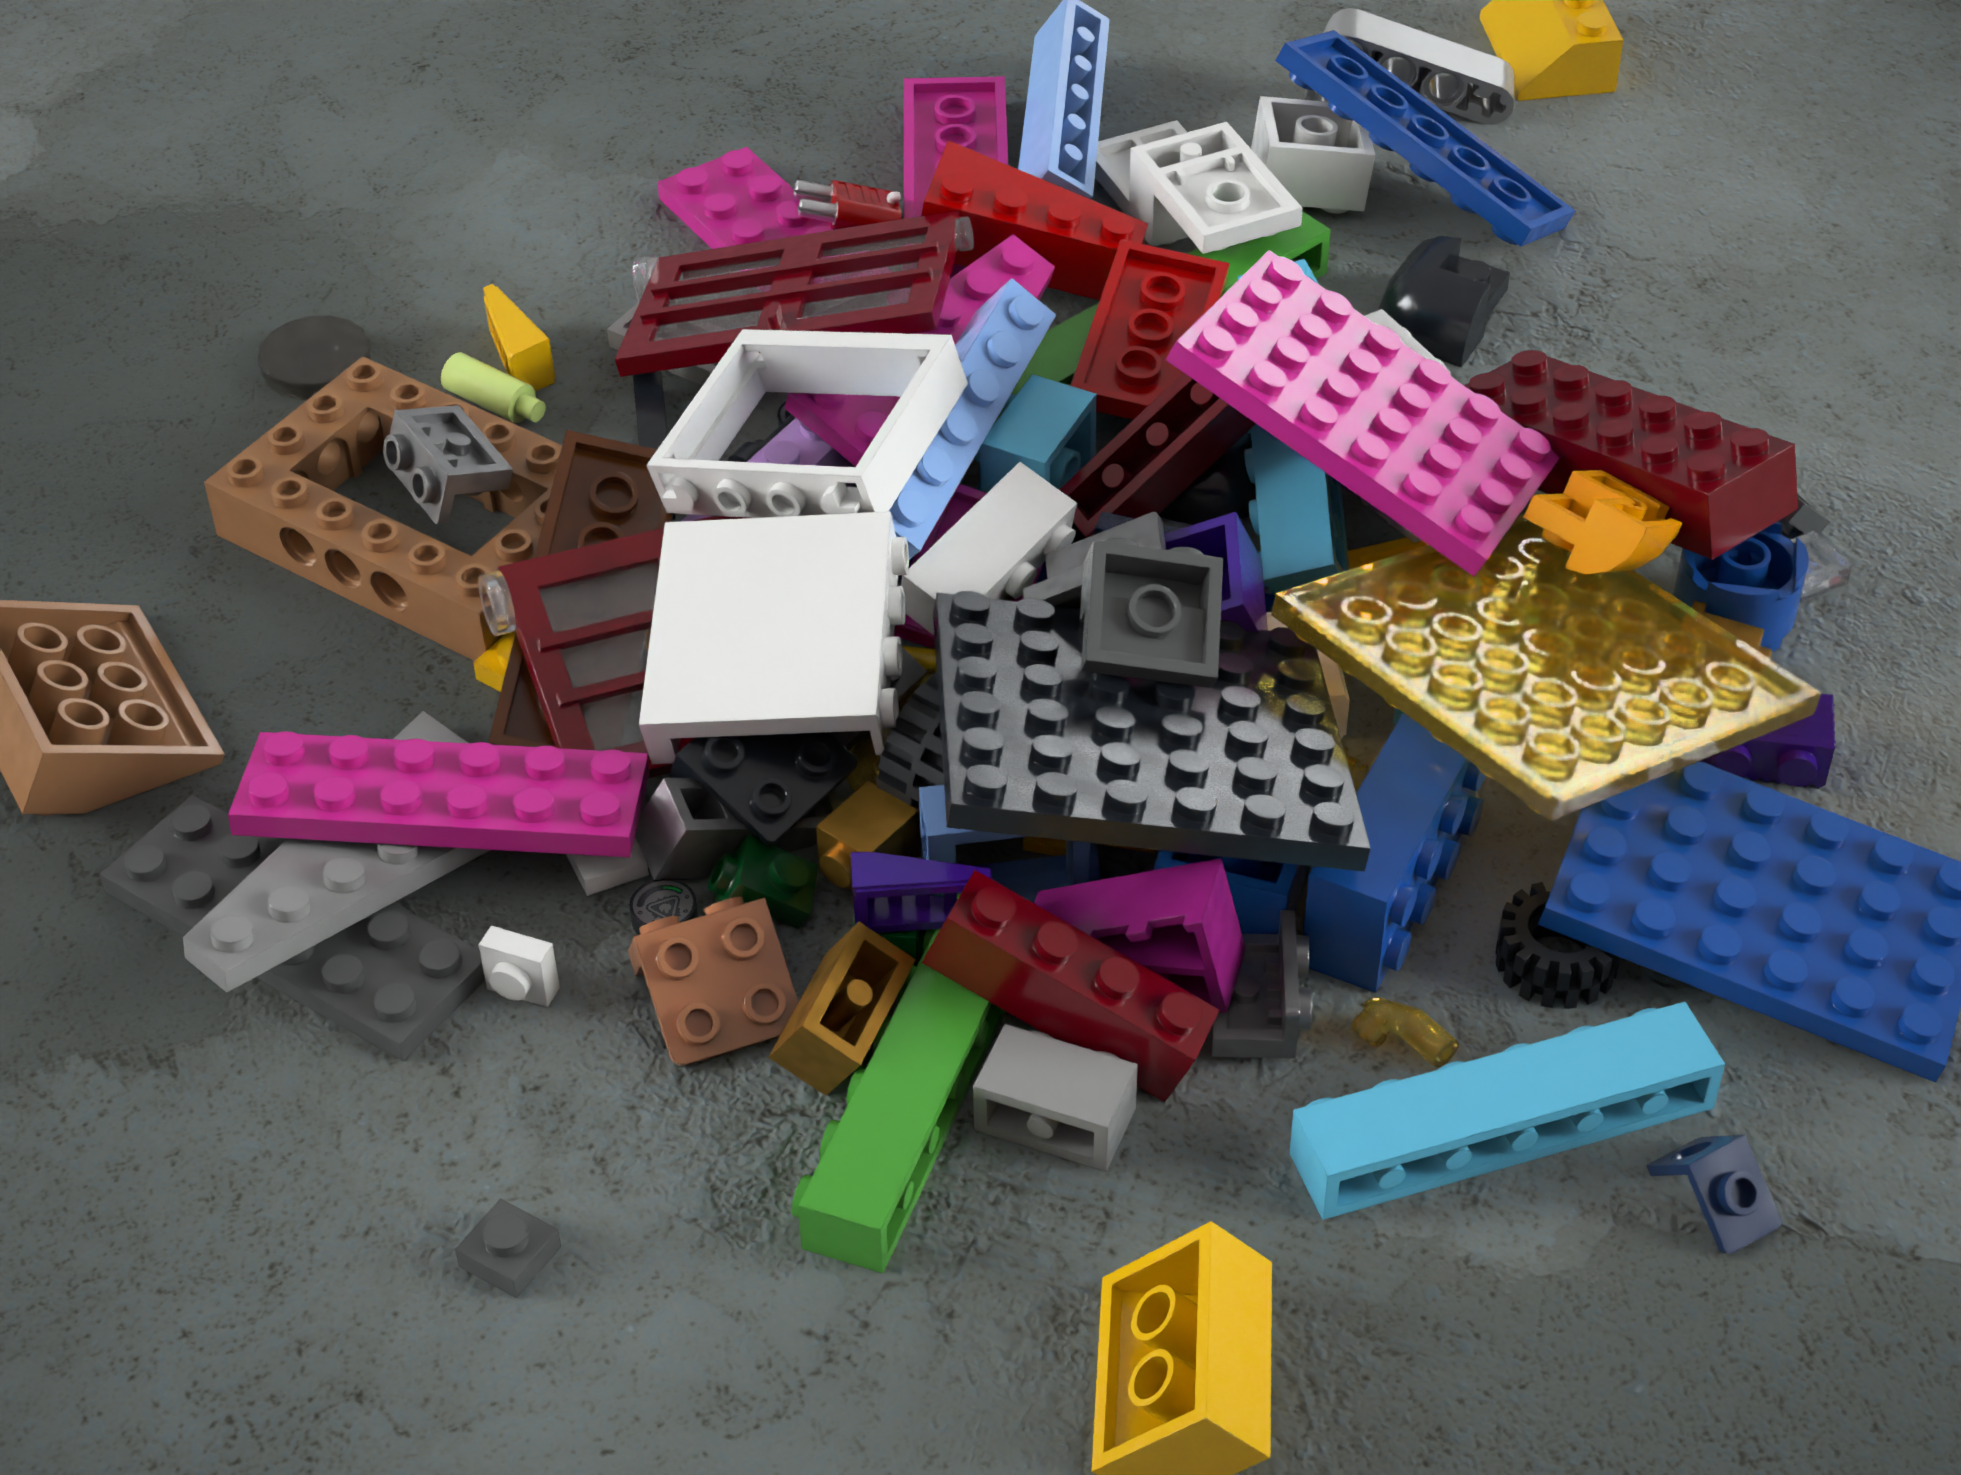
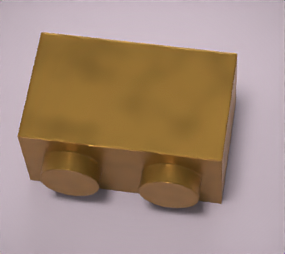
[768,922,916,1096]

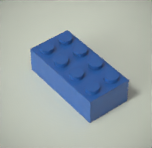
[1303,699,1491,993]

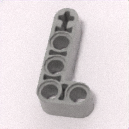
[1306,8,1514,125]

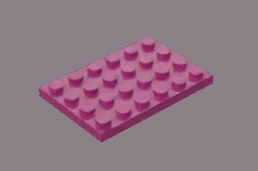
[1165,250,1560,577]

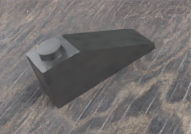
[635,778,842,880]

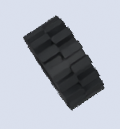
[1495,882,1620,1009]

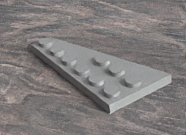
[183,711,490,992]

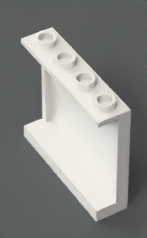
[639,511,909,764]

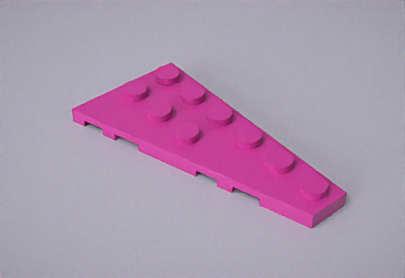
[785,234,1055,467]

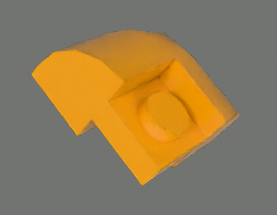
[1523,470,1682,575]

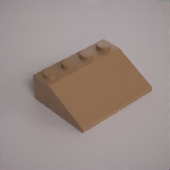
[0,600,225,816]

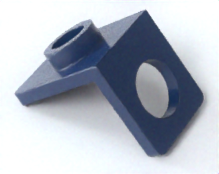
[1646,1134,1782,1254]

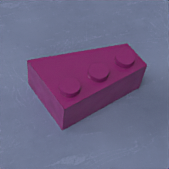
[1034,858,1246,1013]

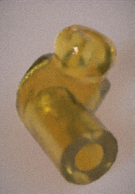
[1351,997,1459,1068]

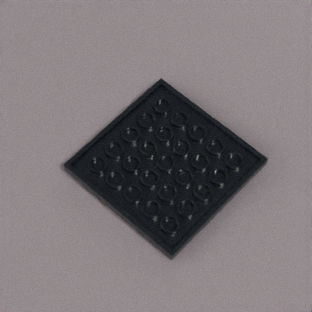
[933,591,1371,872]

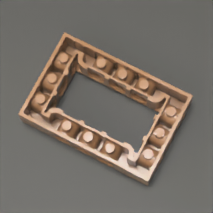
[204,356,562,661]

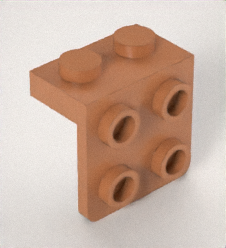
[628,897,799,1066]

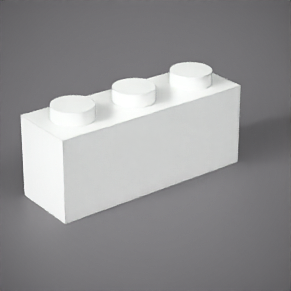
[901,462,1077,635]

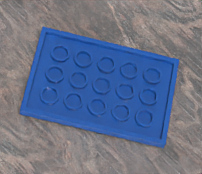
[1538,728,1961,1083]

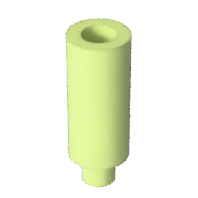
[441,352,546,423]

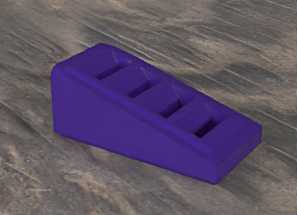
[851,852,992,933]

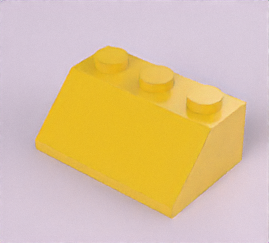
[1480,0,1624,101]
[1091,1221,1272,1475]

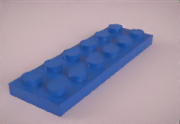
[1275,30,1576,247]

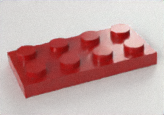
[1070,239,1230,420]

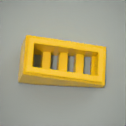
[483,284,555,392]

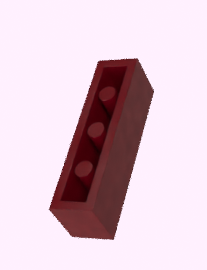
[1059,373,1256,538]
[921,870,1219,1102]

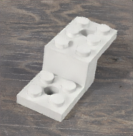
[1095,120,1303,254]

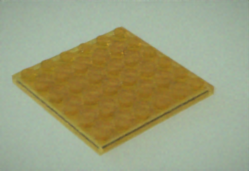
[1271,514,1821,821]

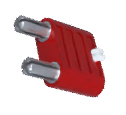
[793,180,902,230]

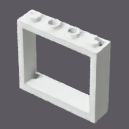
[646,329,968,518]

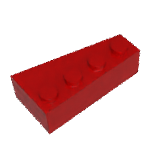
[921,140,1148,300]

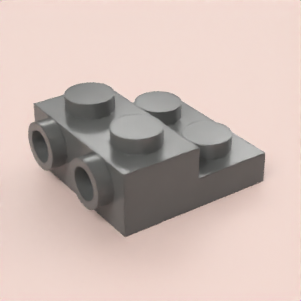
[1080,538,1223,688]

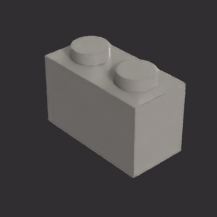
[973,1024,1138,1172]

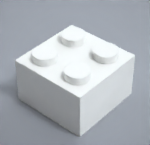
[1251,96,1375,214]

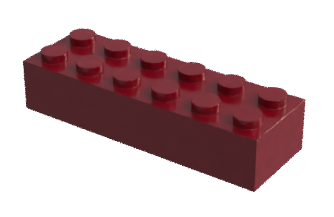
[1464,350,1798,560]

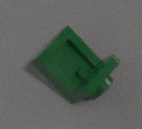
[708,834,818,929]

